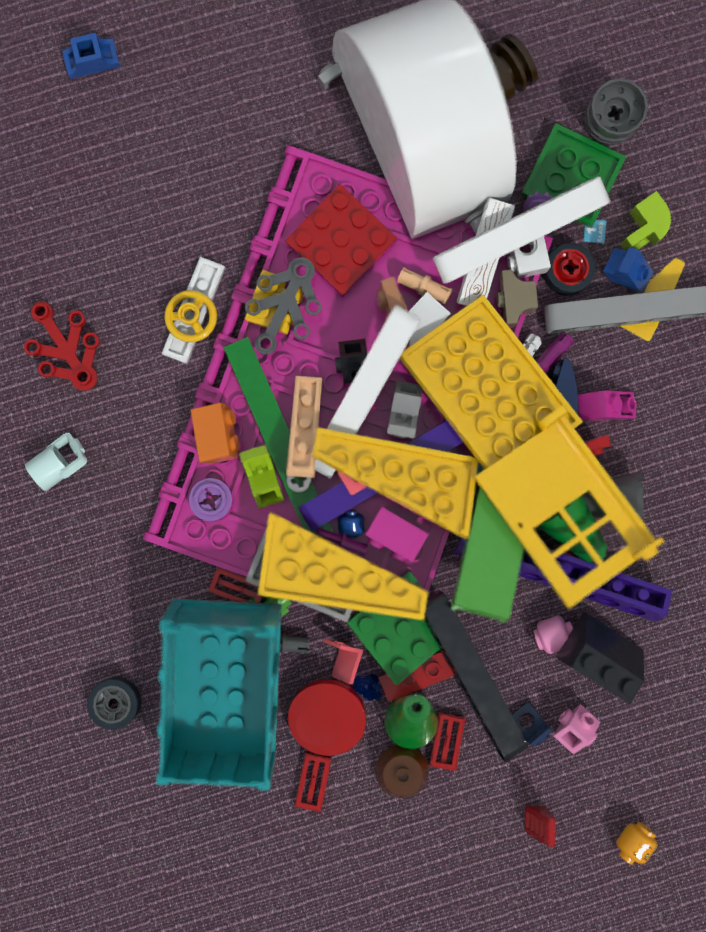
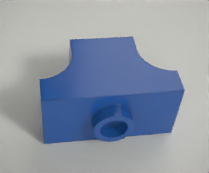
[62,33,121,79]
[603,247,653,294]

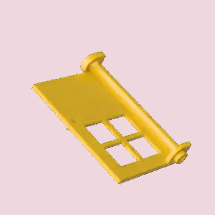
[474,405,664,609]

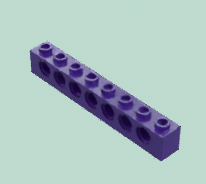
[454,536,673,622]

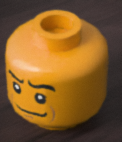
[616,821,657,865]

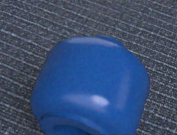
[338,509,364,538]

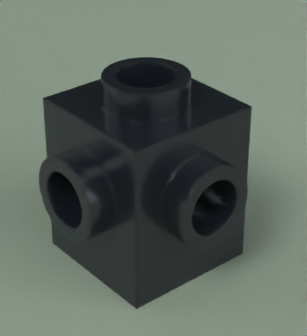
[335,339,369,384]

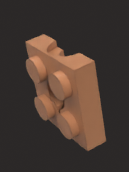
[376,277,407,324]

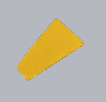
[621,258,685,341]

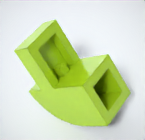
[620,191,671,251]
[240,445,284,509]

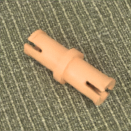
[397,267,452,304]

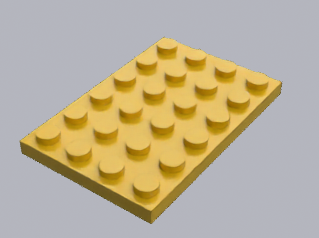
[399,294,583,469]

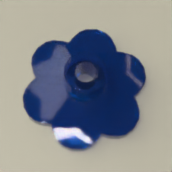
[353,674,383,701]

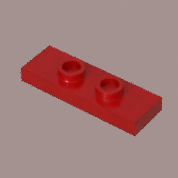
[378,651,455,702]

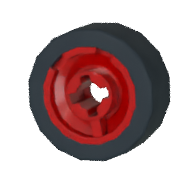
[543,243,596,296]

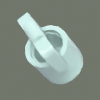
[25,433,87,491]

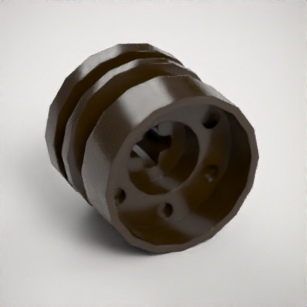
[487,33,538,103]

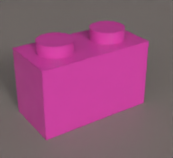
[365,507,429,564]

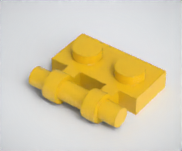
[245,270,304,335]

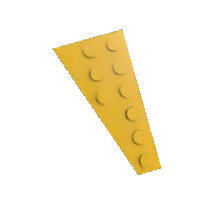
[312,427,478,539]
[258,512,428,620]

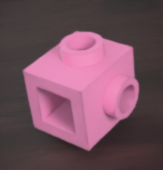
[553,704,600,754]

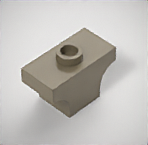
[496,270,538,328]

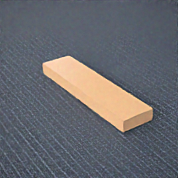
[287,376,322,478]

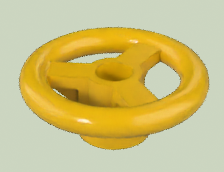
[164,290,217,342]

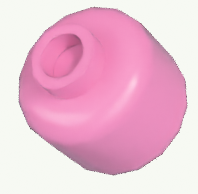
[534,615,573,654]

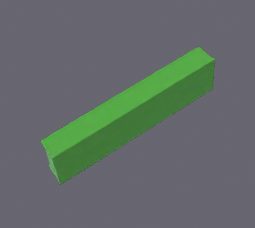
[450,467,524,623]

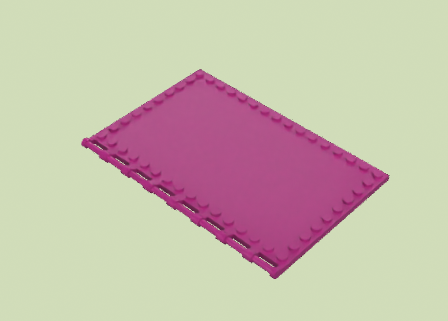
[143,146,553,615]

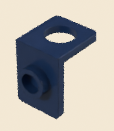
[512,702,553,747]

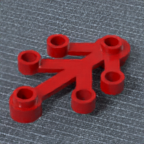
[24,301,100,391]

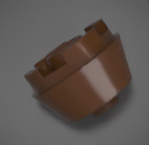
[375,745,429,799]

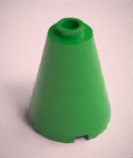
[538,495,608,563]
[384,695,438,750]

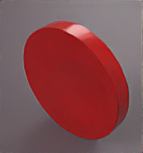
[288,679,367,756]

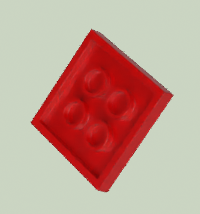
[285,184,397,297]

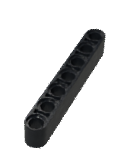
[424,590,528,762]

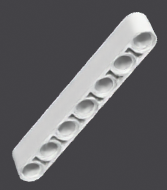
[432,176,611,283]
[315,305,421,479]

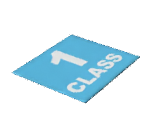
[584,220,606,243]

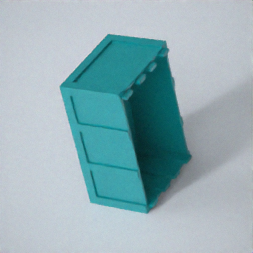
[157,599,282,790]

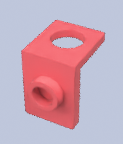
[323,638,363,684]

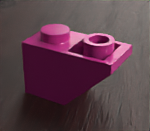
[578,390,637,422]

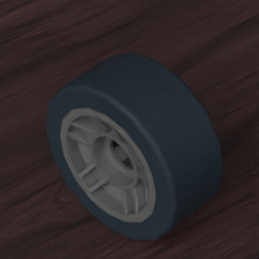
[87,677,141,730]

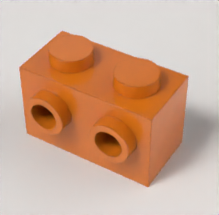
[191,403,240,464]

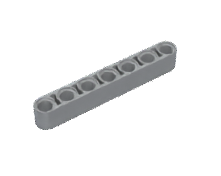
[543,286,706,334]

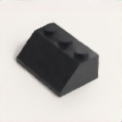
[555,612,644,704]

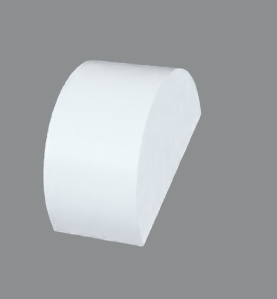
[332,0,516,239]

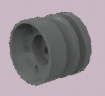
[584,78,648,146]

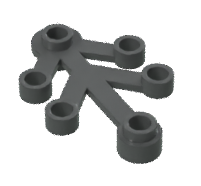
[245,258,322,355]

